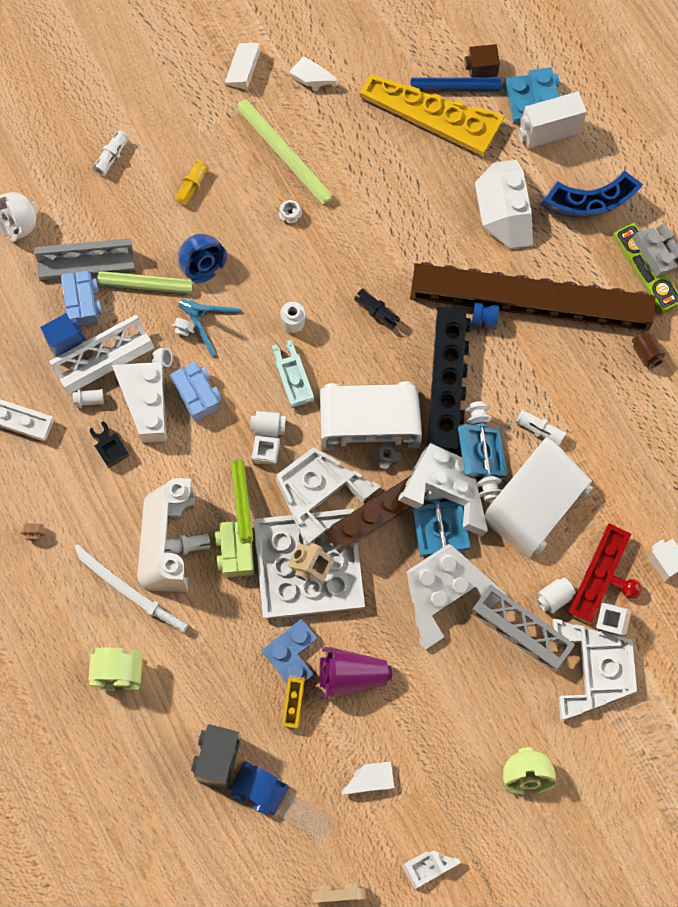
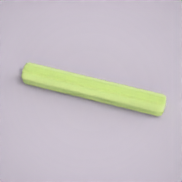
[97,271,193,294]

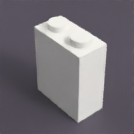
[518,91,587,149]

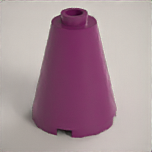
[319,647,392,699]

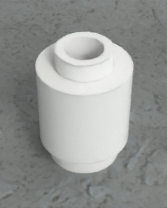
[280,302,305,333]
[250,411,286,437]
[536,577,576,614]

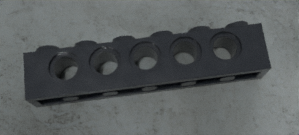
[427,307,471,454]

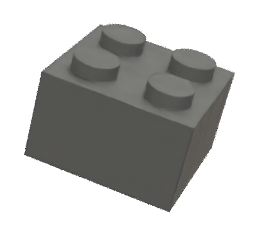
[191,724,241,789]

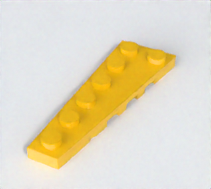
[359,74,505,156]

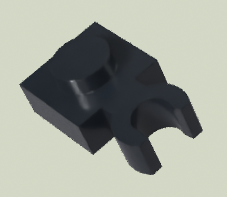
[90,421,129,468]

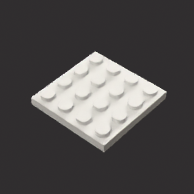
[253,509,365,620]

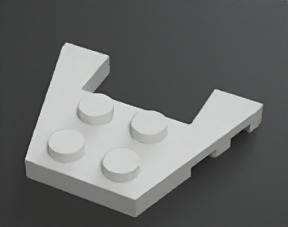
[398,443,487,536]
[275,447,380,546]
[406,544,507,650]
[552,619,637,721]

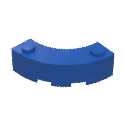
[539,170,643,218]

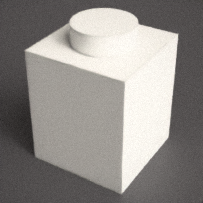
[647,538,678,582]
[596,603,632,635]

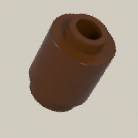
[632,330,666,368]

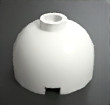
[0,192,38,242]

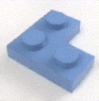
[261,619,318,683]

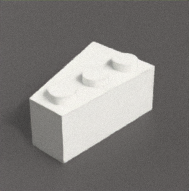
[112,362,167,443]

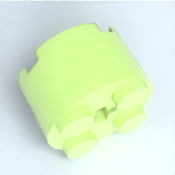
[88,647,143,691]

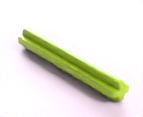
[231,459,253,544]

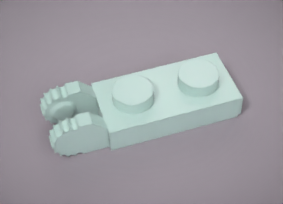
[271,340,314,409]

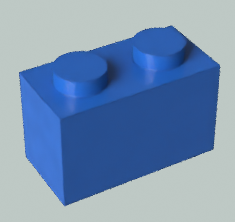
[40,313,85,358]

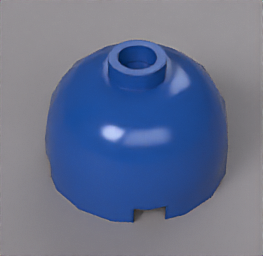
[177,233,227,283]

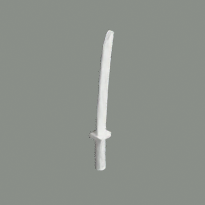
[75,544,188,633]

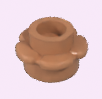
[20,523,46,541]

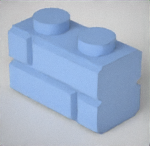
[61,270,102,327]
[170,362,222,422]

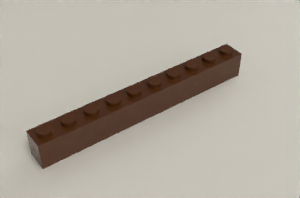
[410,262,656,331]

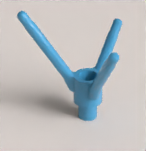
[179,299,241,357]

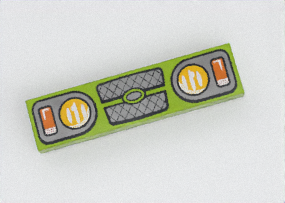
[613,223,678,314]

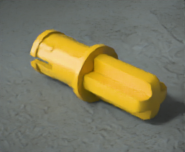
[175,160,209,205]

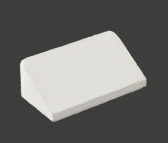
[225,42,260,90]

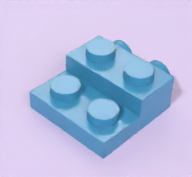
[505,67,563,123]

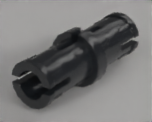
[354,288,400,330]

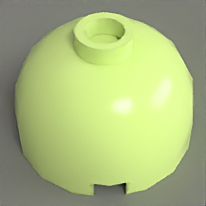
[503,747,556,795]

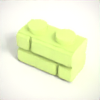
[215,521,255,578]

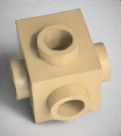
[288,543,334,582]

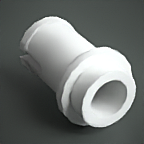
[73,389,104,409]

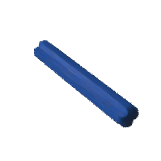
[410,77,502,91]

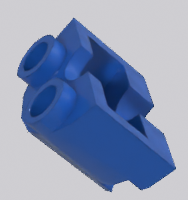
[229,761,290,816]

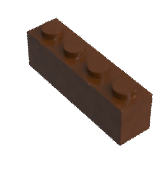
[325,475,427,554]

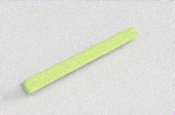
[237,99,332,205]

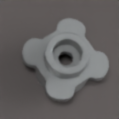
[371,442,401,470]

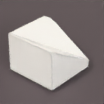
[251,435,280,464]

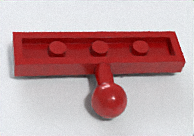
[567,523,642,625]

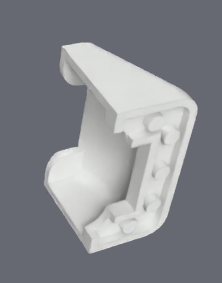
[320,381,422,451]
[484,437,593,559]
[137,478,196,593]

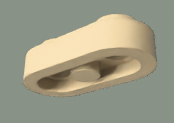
[312,883,366,903]

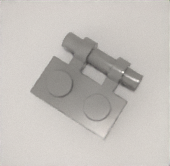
[632,224,678,277]

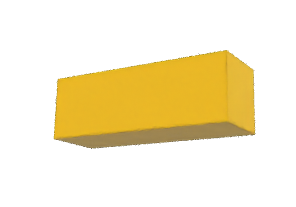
[282,675,305,728]

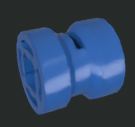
[471,302,499,330]

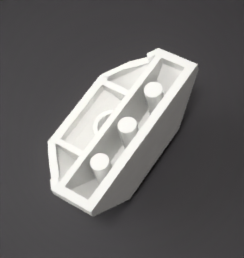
[475,160,533,250]

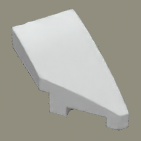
[289,56,339,92]
[341,762,394,795]
[402,851,461,889]

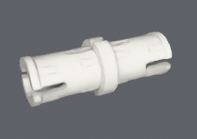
[92,130,129,176]
[515,409,567,446]
[164,533,210,555]

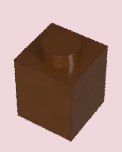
[464,44,500,77]

